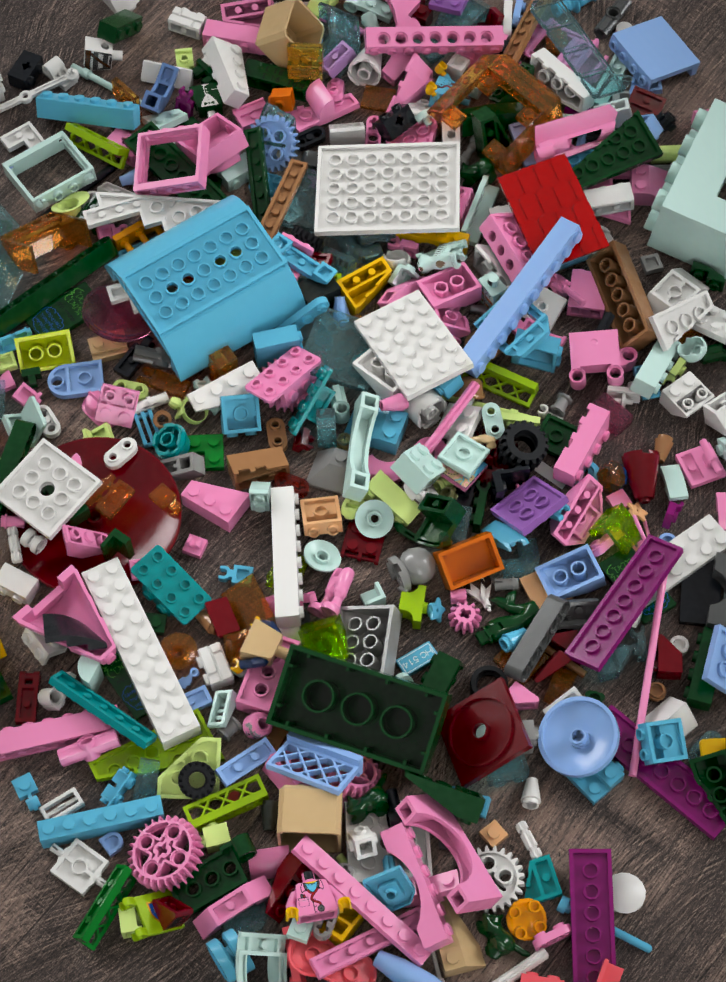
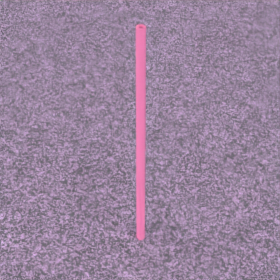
[628,575,668,777]

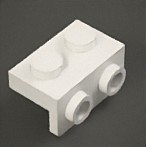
[21,628,67,666]

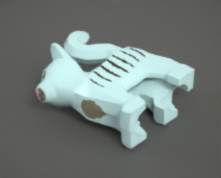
[416,239,468,274]

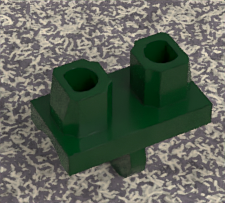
[191,58,217,85]

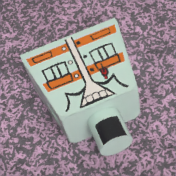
[478,271,507,309]

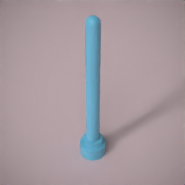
[556,895,652,953]

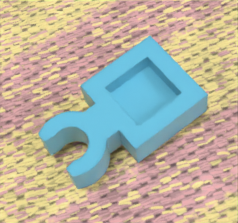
[218,565,254,588]

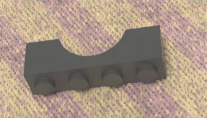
[705,552,726,629]

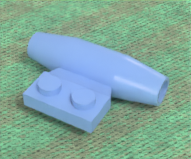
[372,950,442,982]

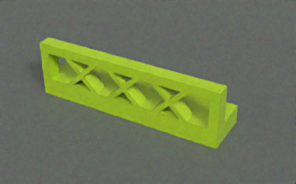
[65,123,130,169]
[462,362,539,409]
[182,774,269,833]

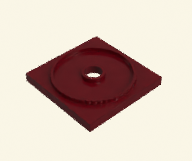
[441,677,533,788]

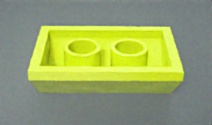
[14,329,76,372]

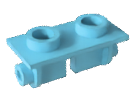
[0,327,32,354]
[100,766,137,806]

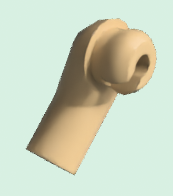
[471,434,497,449]

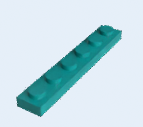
[48,670,158,749]

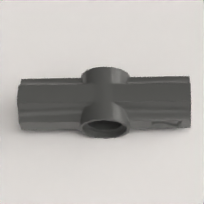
[593,0,632,40]
[132,345,173,370]

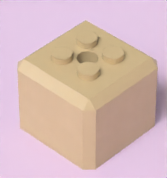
[255,0,325,70]
[277,784,343,853]

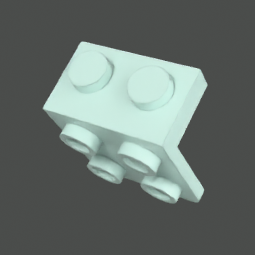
[1,396,47,448]

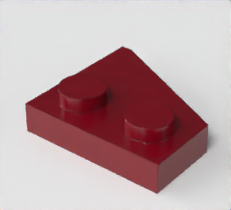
[629,85,667,117]

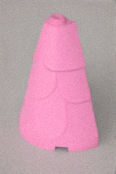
[12,564,117,665]

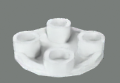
[612,872,646,914]

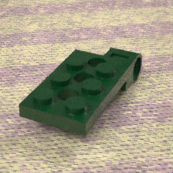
[171,833,257,916]

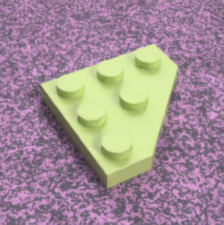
[157,737,221,800]

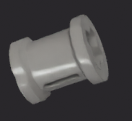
[549,393,573,417]
[216,716,243,742]

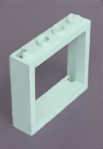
[2,130,97,213]

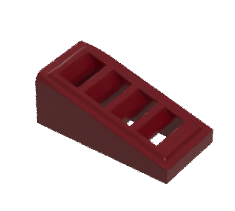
[532,649,572,683]

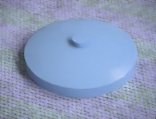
[538,696,620,778]

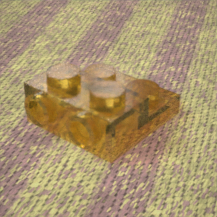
[287,42,324,82]

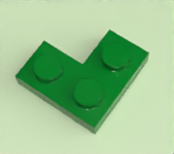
[188,434,224,471]

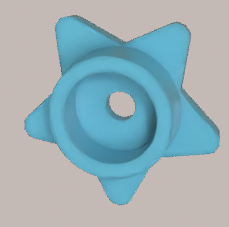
[427,597,445,623]

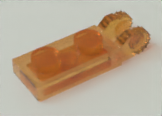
[137,366,191,400]

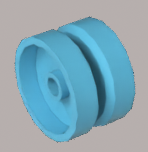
[205,928,256,982]

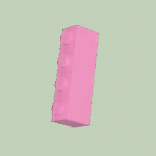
[202,19,266,56]

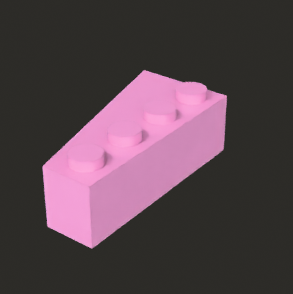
[553,403,610,487]

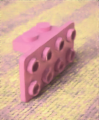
[245,346,321,407]

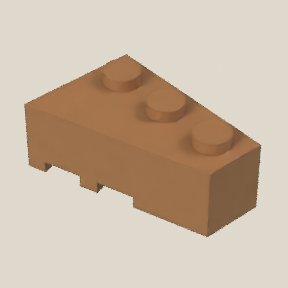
[226,446,290,491]

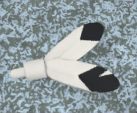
[462,576,492,612]

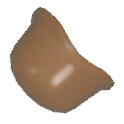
[453,376,485,399]

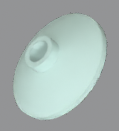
[355,499,394,538]
[303,540,341,572]

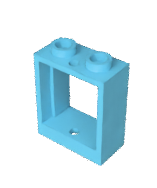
[511,328,563,373]

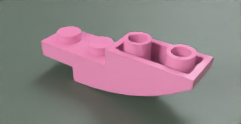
[403,869,460,908]

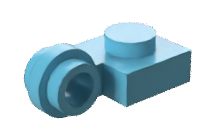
[11,772,41,811]

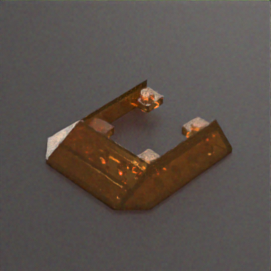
[427,54,563,175]

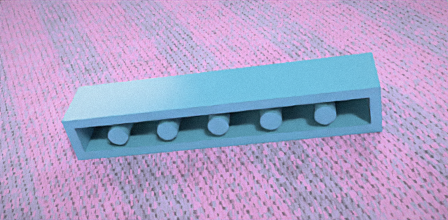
[36,91,140,130]
[37,795,165,849]

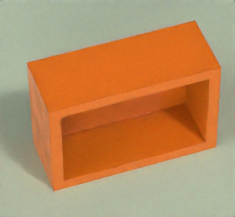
[432,531,505,591]

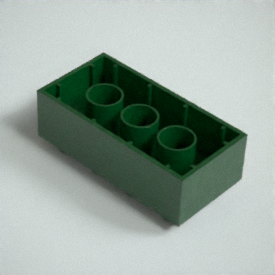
[266,644,453,775]

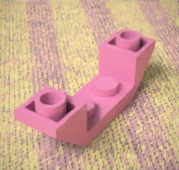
[192,875,272,940]

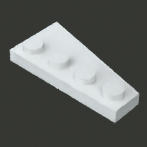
[648,290,714,352]
[186,360,260,412]

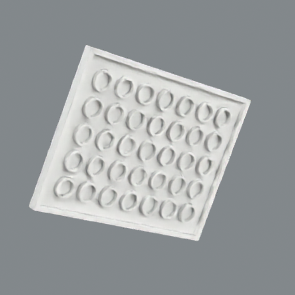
[314,141,460,236]

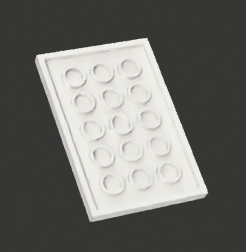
[354,290,474,401]

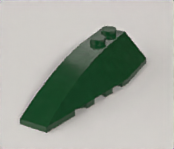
[453,102,560,137]

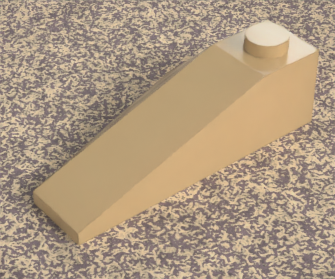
[437,896,486,978]

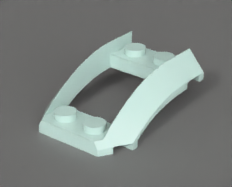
[235,931,289,982]

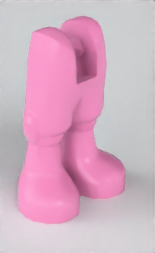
[307,567,355,620]

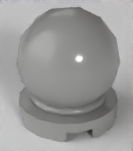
[386,547,436,593]

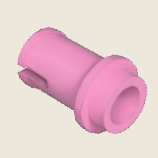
[0,513,25,529]

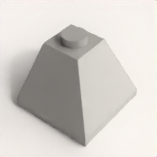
[305,447,348,495]

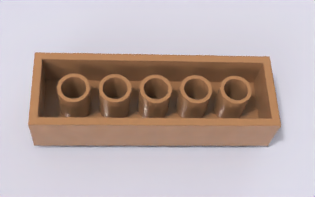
[586,240,657,352]

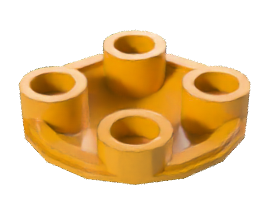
[506,898,547,941]

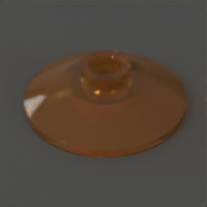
[160,632,198,670]

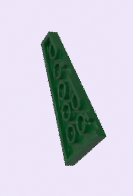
[572,110,663,190]

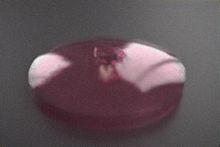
[82,284,151,343]

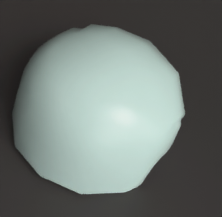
[676,336,707,363]

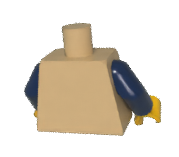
[230,616,289,674]

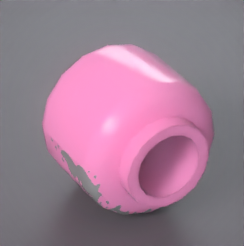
[242,712,273,740]

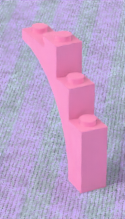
[381,0,421,87]

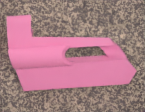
[534,104,618,163]

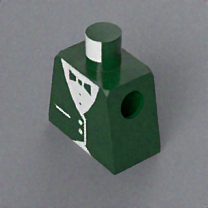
[189,82,223,118]

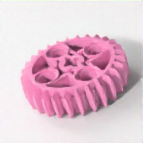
[127,815,204,893]

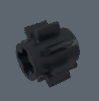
[656,111,677,133]

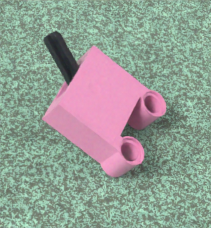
[569,312,624,390]

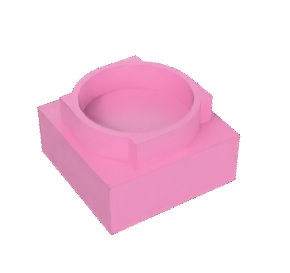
[175,112,249,176]

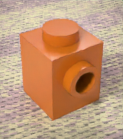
[268,87,296,113]

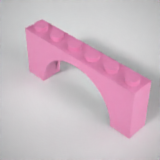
[395,794,503,914]

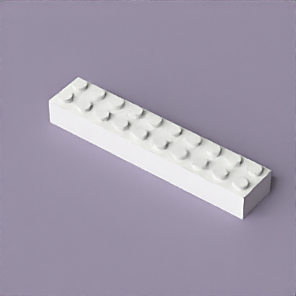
[81,557,202,751]

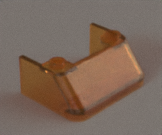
[0,212,92,274]

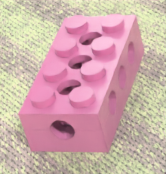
[479,213,532,282]
[235,636,300,714]

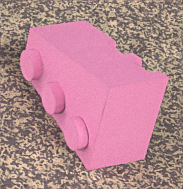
[220,0,274,27]
[180,480,250,533]

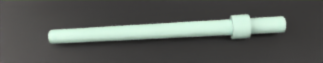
[71,63,156,114]

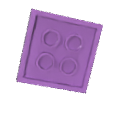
[490,475,569,537]

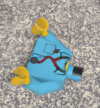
[425,61,471,111]

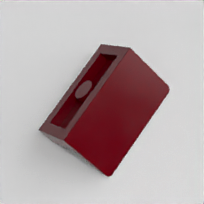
[205,596,240,641]

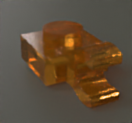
[149,483,182,515]

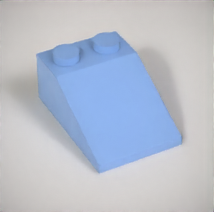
[534,544,606,599]

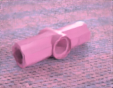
[57,729,121,767]

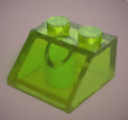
[298,614,349,659]

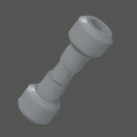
[460,135,476,170]

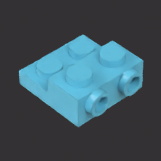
[220,393,262,437]
[636,718,688,766]
[566,760,625,805]

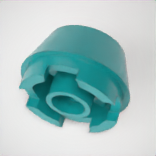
[152,423,190,459]

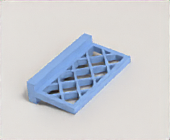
[266,731,363,796]

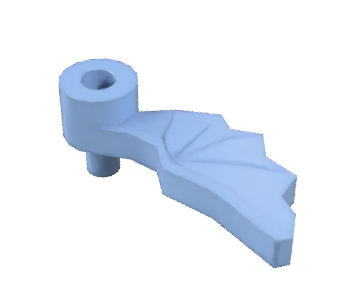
[178,667,199,689]

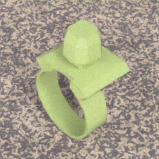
[168,397,209,425]

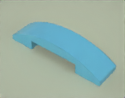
[272,232,338,284]

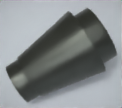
[260,800,279,831]

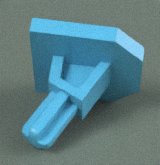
[362,855,416,912]

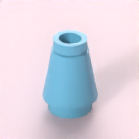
[499,628,526,653]

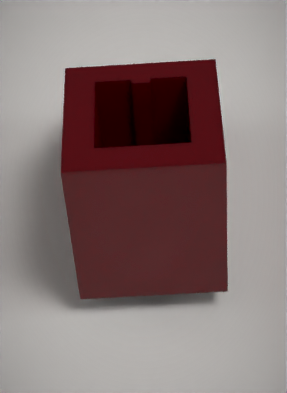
[653,634,683,680]

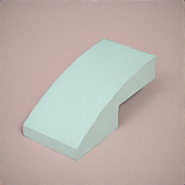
[660,464,689,501]

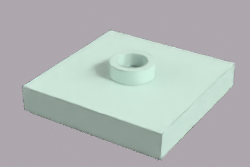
[437,431,490,479]

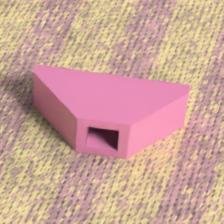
[62,525,108,558]

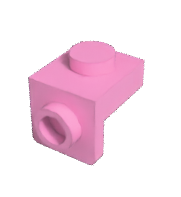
[11,382,43,407]

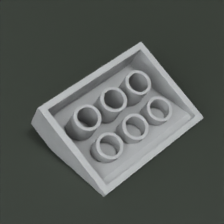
[332,604,402,676]

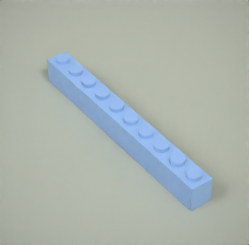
[463,216,583,379]

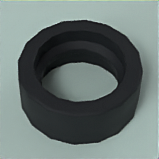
[470,665,508,695]

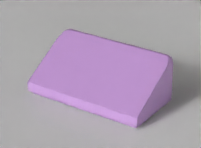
[318,40,357,79]

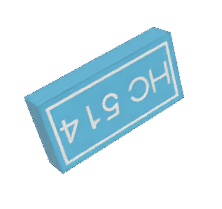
[395,641,438,676]

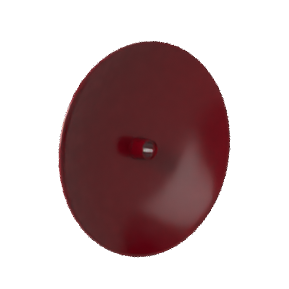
[7,437,182,595]

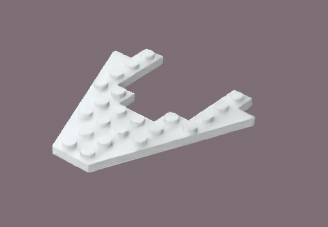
[82,192,221,314]

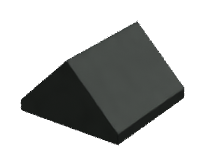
[298,277,341,309]

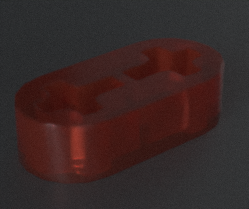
[274,472,309,498]

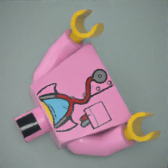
[285,871,352,924]

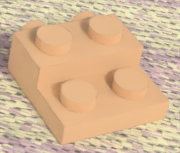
[300,495,343,538]

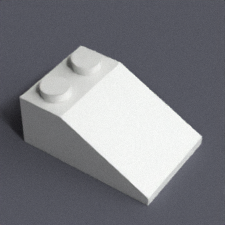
[352,349,402,399]

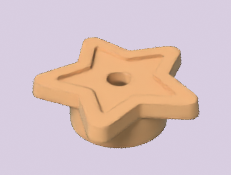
[627,502,648,522]

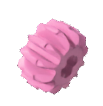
[448,600,482,635]

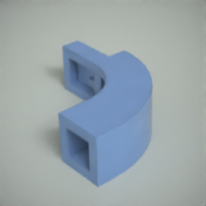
[140,62,180,114]

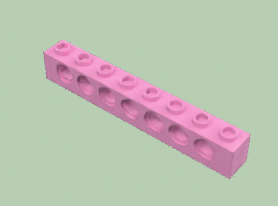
[364,25,504,56]

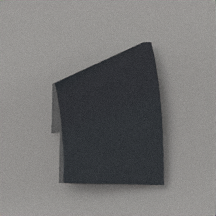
[43,614,107,651]

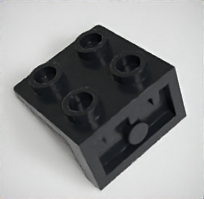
[490,465,530,506]

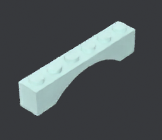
[342,391,380,502]

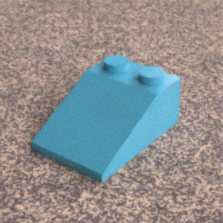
[344,407,408,455]

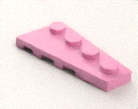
[283,93,360,133]

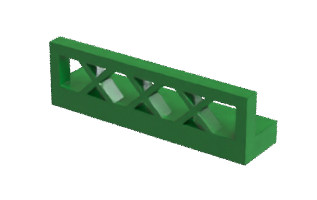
[73,864,137,951]

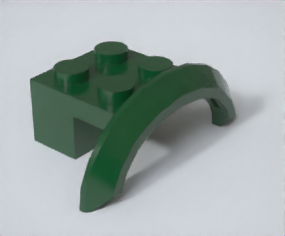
[393,493,466,549]

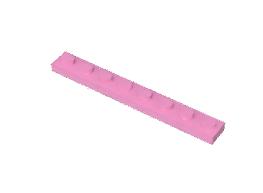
[291,835,431,967]

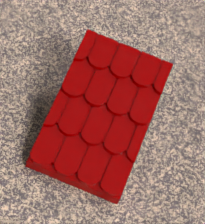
[497,153,610,271]

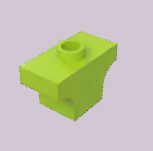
[399,585,428,629]

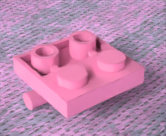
[94,383,140,428]
[675,438,726,489]

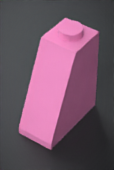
[566,269,605,320]

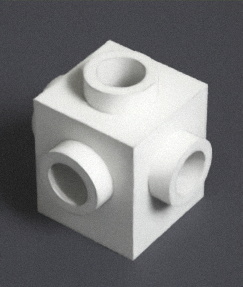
[346,826,378,860]

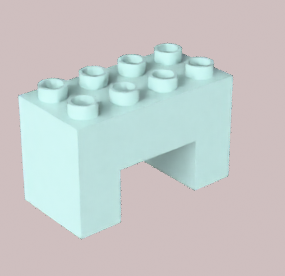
[643,98,726,279]

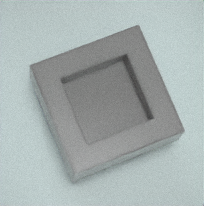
[640,253,664,275]

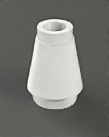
[521,777,541,810]

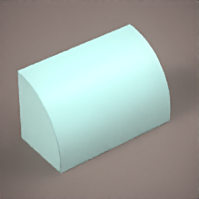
[77,655,104,693]

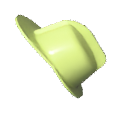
[51,191,90,224]

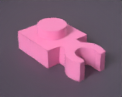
[96,223,127,242]

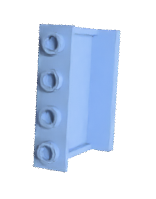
[608,16,700,91]

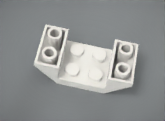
[647,268,710,314]

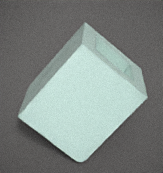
[360,581,386,606]

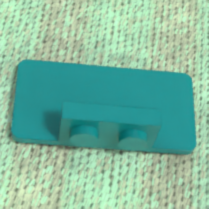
[287,364,336,436]
[131,545,211,625]

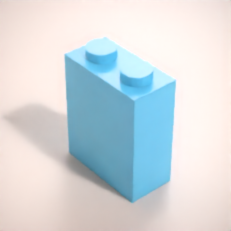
[252,324,303,368]

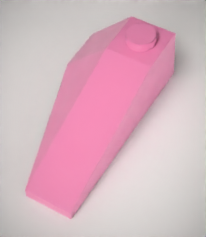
[386,53,434,112]

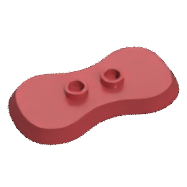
[287,929,377,982]

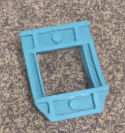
[473,300,550,358]

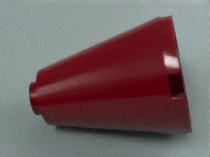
[621,449,660,504]

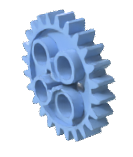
[250,115,300,172]

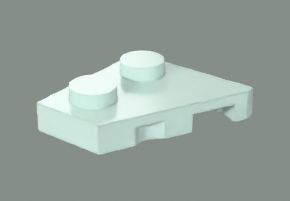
[141,109,189,130]

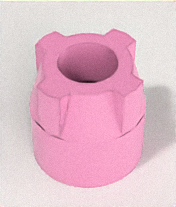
[450,588,467,605]

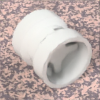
[19,528,47,555]

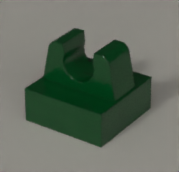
[21,367,42,388]

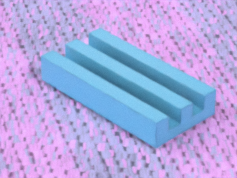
[134,409,159,448]

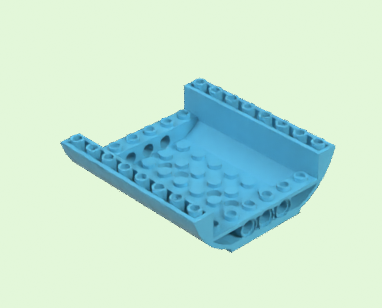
[104,195,306,382]

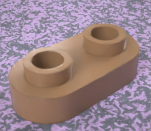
[266,418,288,452]

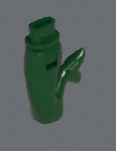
[474,591,539,646]

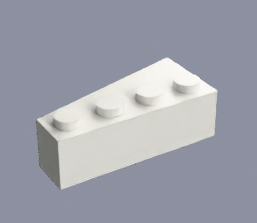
[202,36,249,109]
[530,47,596,113]

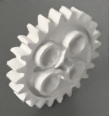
[477,845,525,914]

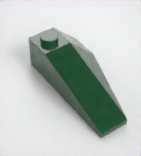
[689,749,726,824]
[404,770,485,825]

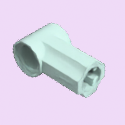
[330,384,350,424]

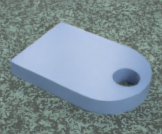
[47,359,104,399]

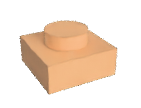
[479,819,509,850]

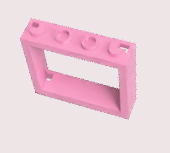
[133,123,210,196]

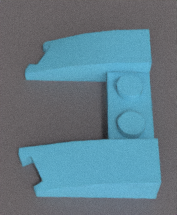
[481,504,571,552]

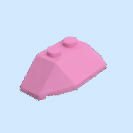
[549,474,603,546]

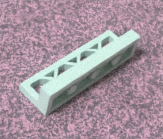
[461,175,500,247]

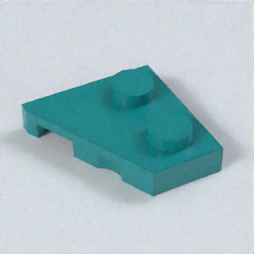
[525,854,563,903]

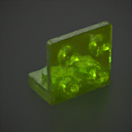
[588,503,644,555]

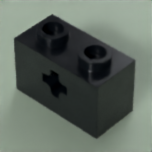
[7,50,44,91]
[374,103,417,141]

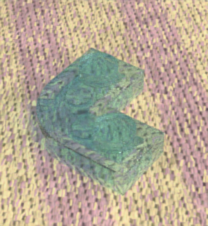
[502,538,540,579]
[224,899,268,935]

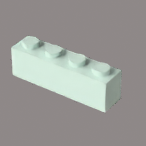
[629,339,681,400]

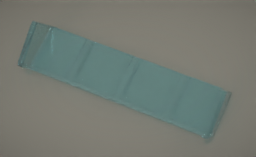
[530,0,633,99]

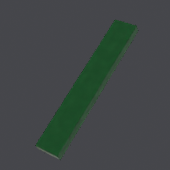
[244,126,271,223]

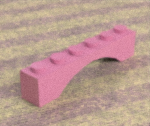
[380,822,454,953]

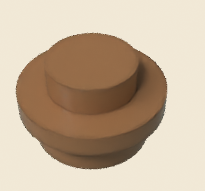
[649,682,666,702]

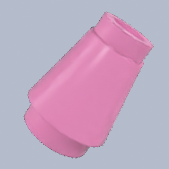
[379,393,409,411]

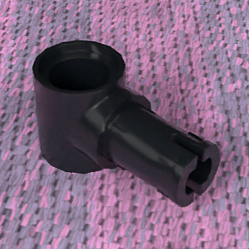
[385,788,402,828]

